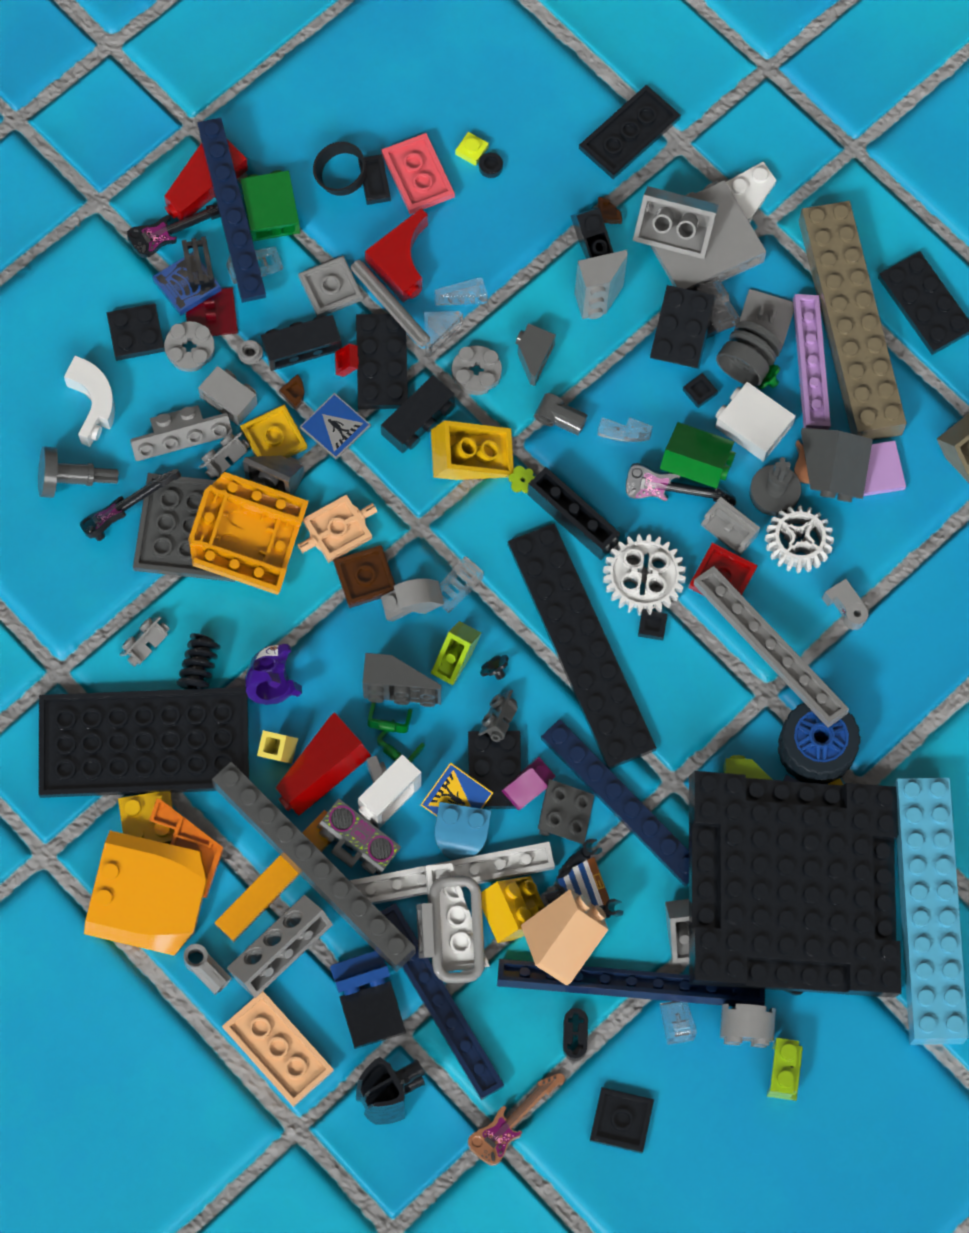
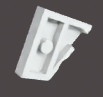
[726,162,776,223]

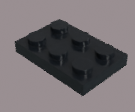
[650,285,716,369]
[468,731,521,809]

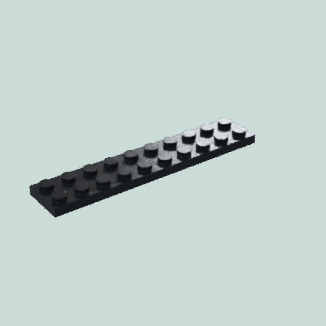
[507,523,656,769]

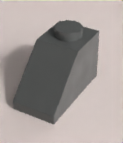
[516,323,556,386]

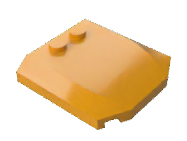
[188,472,309,595]
[84,830,207,956]

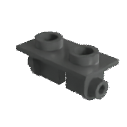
[478,690,518,742]

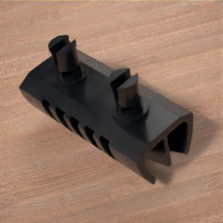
[356,1057,425,1125]

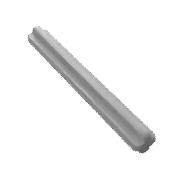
[351,260,430,347]

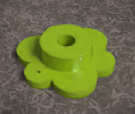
[508,466,535,494]

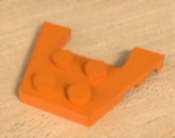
[149,798,224,898]

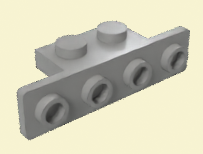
[130,405,233,461]

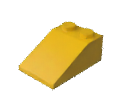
[431,420,514,480]

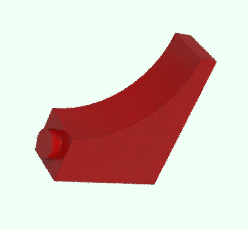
[365,208,428,303]

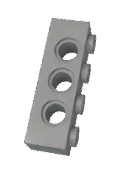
[227,895,333,998]

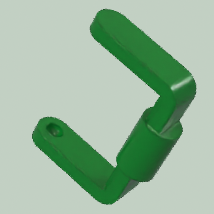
[367,702,413,733]
[377,720,426,763]

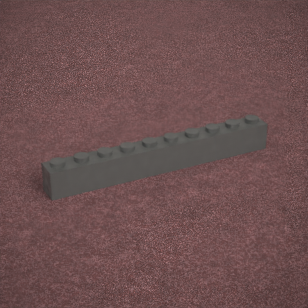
[212,762,416,972]

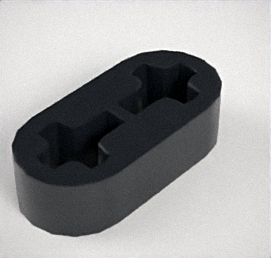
[563,1008,588,1061]

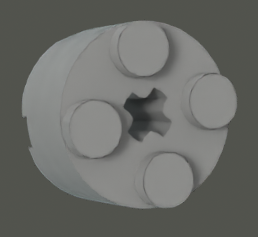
[720,1004,776,1048]

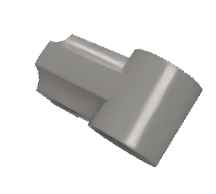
[184,944,232,995]

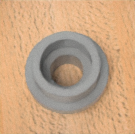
[238,340,263,365]

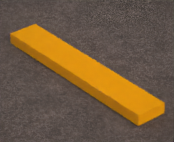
[214,810,331,942]

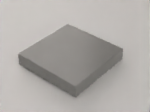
[298,256,363,316]

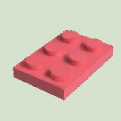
[381,133,455,214]

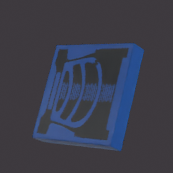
[152,252,221,316]

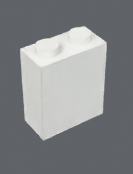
[715,382,796,462]

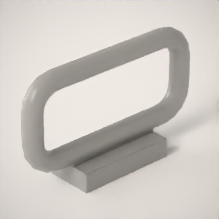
[416,875,485,983]

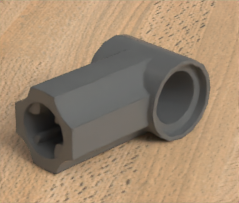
[534,393,588,435]

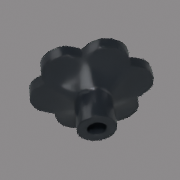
[480,655,509,680]

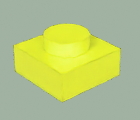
[455,132,489,166]

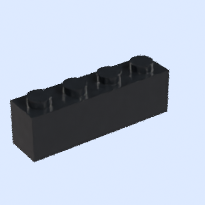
[527,467,620,560]

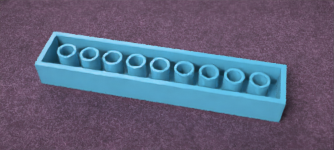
[893,778,968,1045]

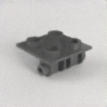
[538,779,594,844]

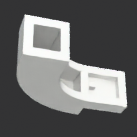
[64,356,115,447]

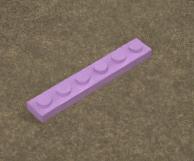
[793,294,831,430]

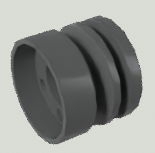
[716,321,783,386]

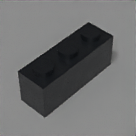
[261,314,342,371]
[381,375,455,453]

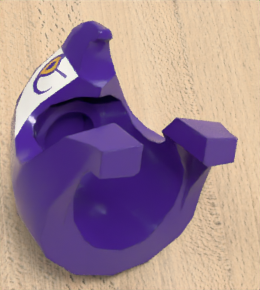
[245,643,302,705]

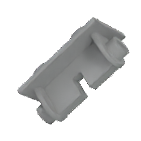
[199,432,250,479]
[120,617,170,667]

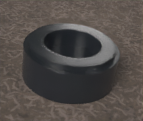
[479,153,503,178]

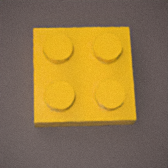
[118,791,175,844]

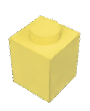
[257,730,298,764]

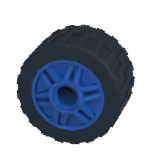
[778,703,861,784]

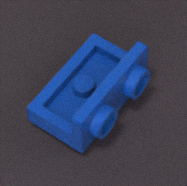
[330,951,390,996]

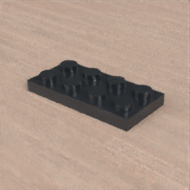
[878,251,969,355]
[356,314,408,410]

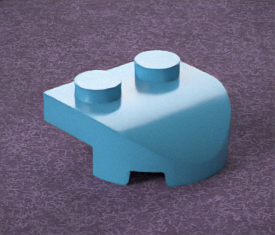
[435,802,491,860]

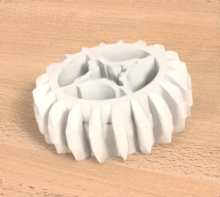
[765,505,834,573]

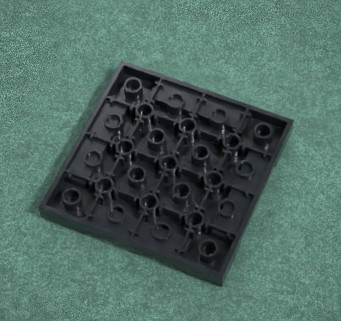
[689,771,902,998]

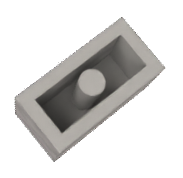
[198,366,258,426]

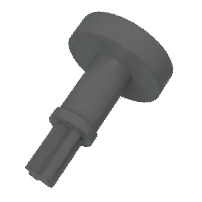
[38,446,119,498]
[750,457,801,516]

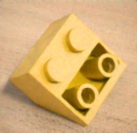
[481,876,545,943]

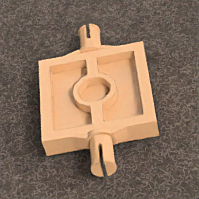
[297,494,377,563]

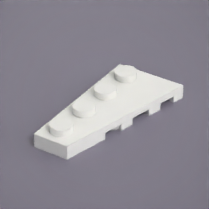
[424,863,490,971]

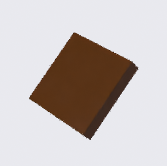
[333,545,395,608]

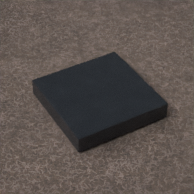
[339,981,406,1049]
[590,1087,654,1154]

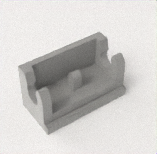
[701,497,760,556]

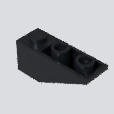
[571,208,613,259]

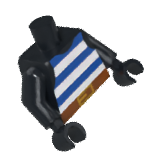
[545,839,623,919]

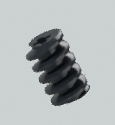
[176,633,221,689]

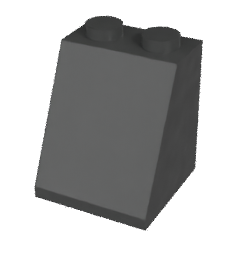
[801,428,873,502]

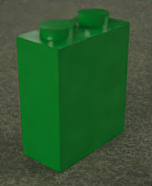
[241,170,300,241]
[660,422,736,489]

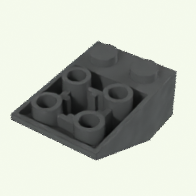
[363,653,441,707]

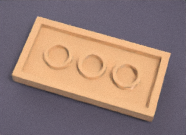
[222,991,334,1108]

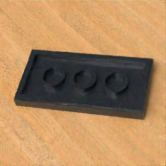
[579,85,681,180]

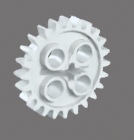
[603,534,686,616]

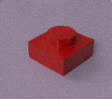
[335,343,359,377]

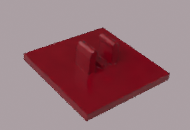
[186,287,238,336]

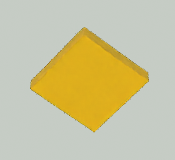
[240,404,308,458]

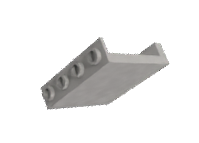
[650,181,766,290]

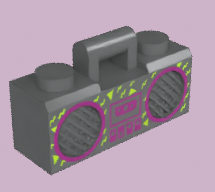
[317,799,401,875]

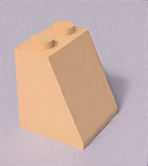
[521,889,609,985]

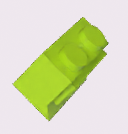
[767,1038,803,1101]

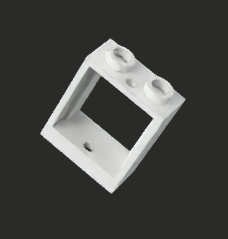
[358,755,422,829]

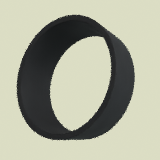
[313,142,367,196]

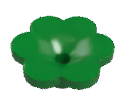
[756,364,780,389]

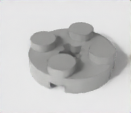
[164,321,215,372]
[452,346,502,395]

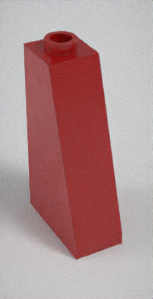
[164,138,248,220]
[276,712,371,816]

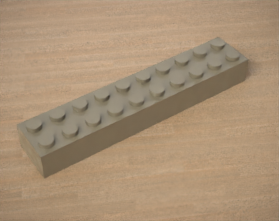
[799,201,907,440]

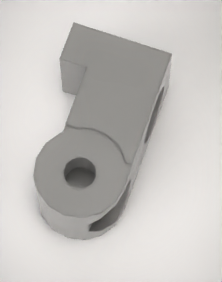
[822,579,868,630]

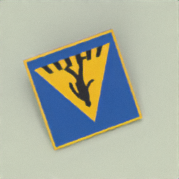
[421,762,493,816]

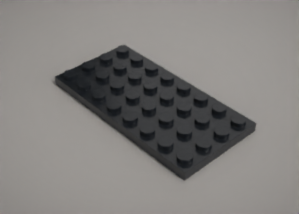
[39,687,249,798]

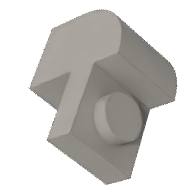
[381,579,444,621]

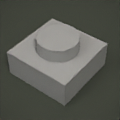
[366,756,387,783]

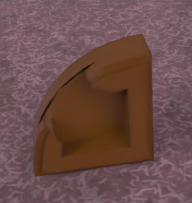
[598,197,622,224]
[279,374,304,410]

